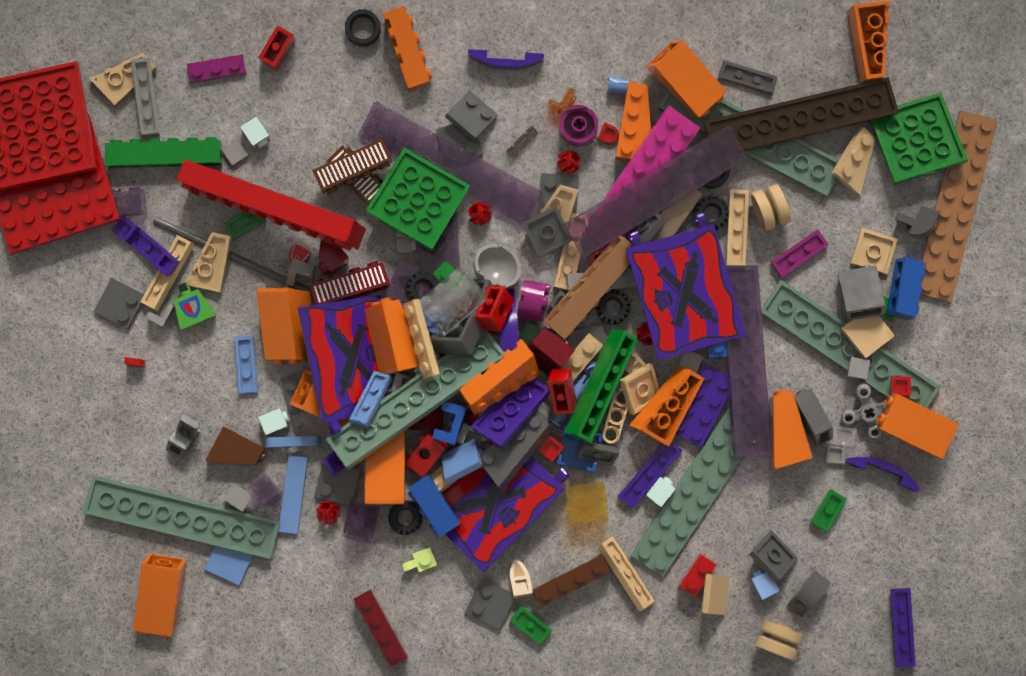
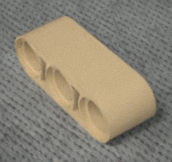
[602,389,628,444]

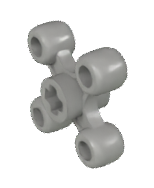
[841,383,886,440]

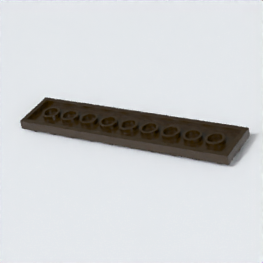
[704,77,899,158]

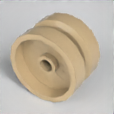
[750,184,791,232]
[754,620,804,661]

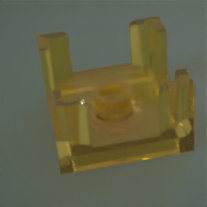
[565,482,609,525]

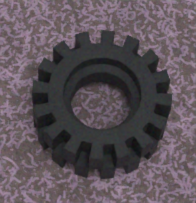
[694,195,729,230]
[405,271,441,306]
[596,289,631,325]
[388,500,423,535]

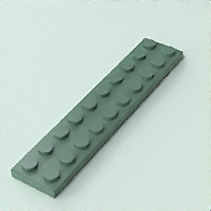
[658,90,839,197]
[759,280,941,408]
[326,329,504,470]
[630,396,769,577]
[83,476,280,559]

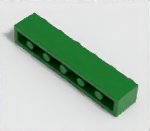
[105,137,222,168]
[564,329,638,443]

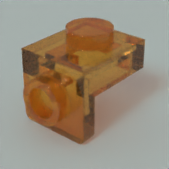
[548,87,577,114]

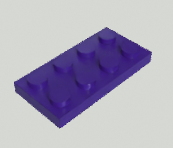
[675,363,737,449]
[471,379,550,449]

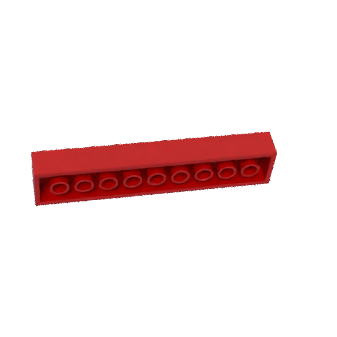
[176,159,366,251]

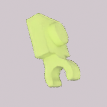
[402,547,437,572]

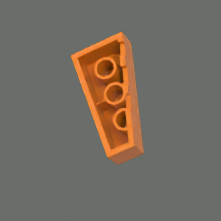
[847,0,890,84]
[383,6,432,91]
[615,82,651,162]
[459,339,540,415]
[629,366,705,446]

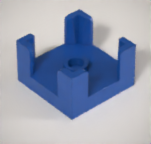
[432,401,466,446]
[557,426,603,472]

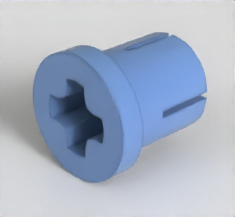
[607,75,629,95]

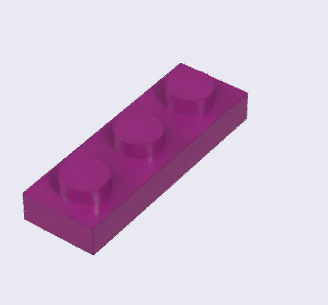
[187,54,246,83]
[770,229,829,278]

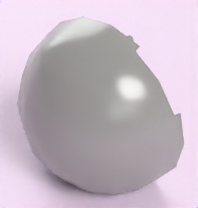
[473,243,521,288]

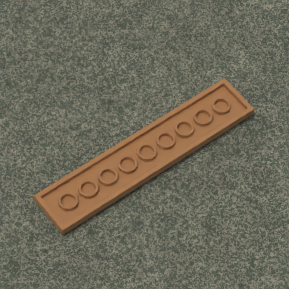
[921,110,997,303]

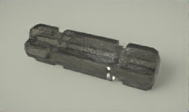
[506,126,538,158]

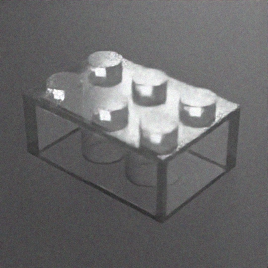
[420,268,488,337]

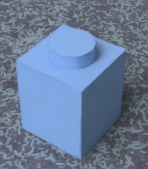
[750,569,779,600]

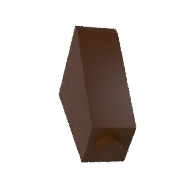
[205,426,267,465]

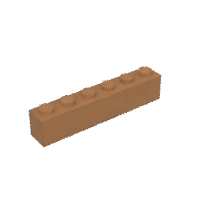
[543,235,633,339]

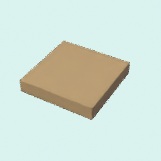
[850,228,898,276]
[840,315,895,359]
[620,363,660,415]
[702,574,730,615]

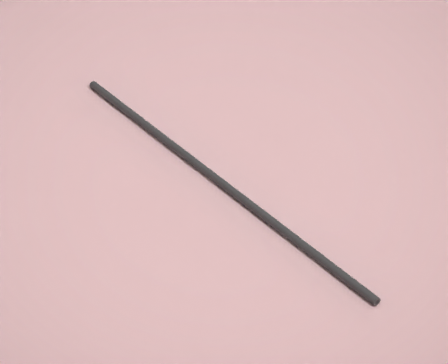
[153,217,447,358]

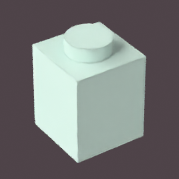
[241,117,270,149]
[258,408,290,436]
[645,476,675,507]

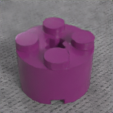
[559,105,598,147]
[517,280,550,322]

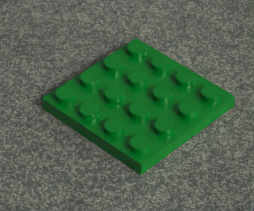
[870,92,968,185]
[365,148,470,251]

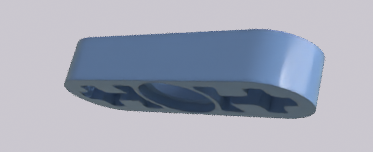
[265,436,321,448]

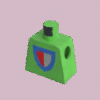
[173,282,216,330]

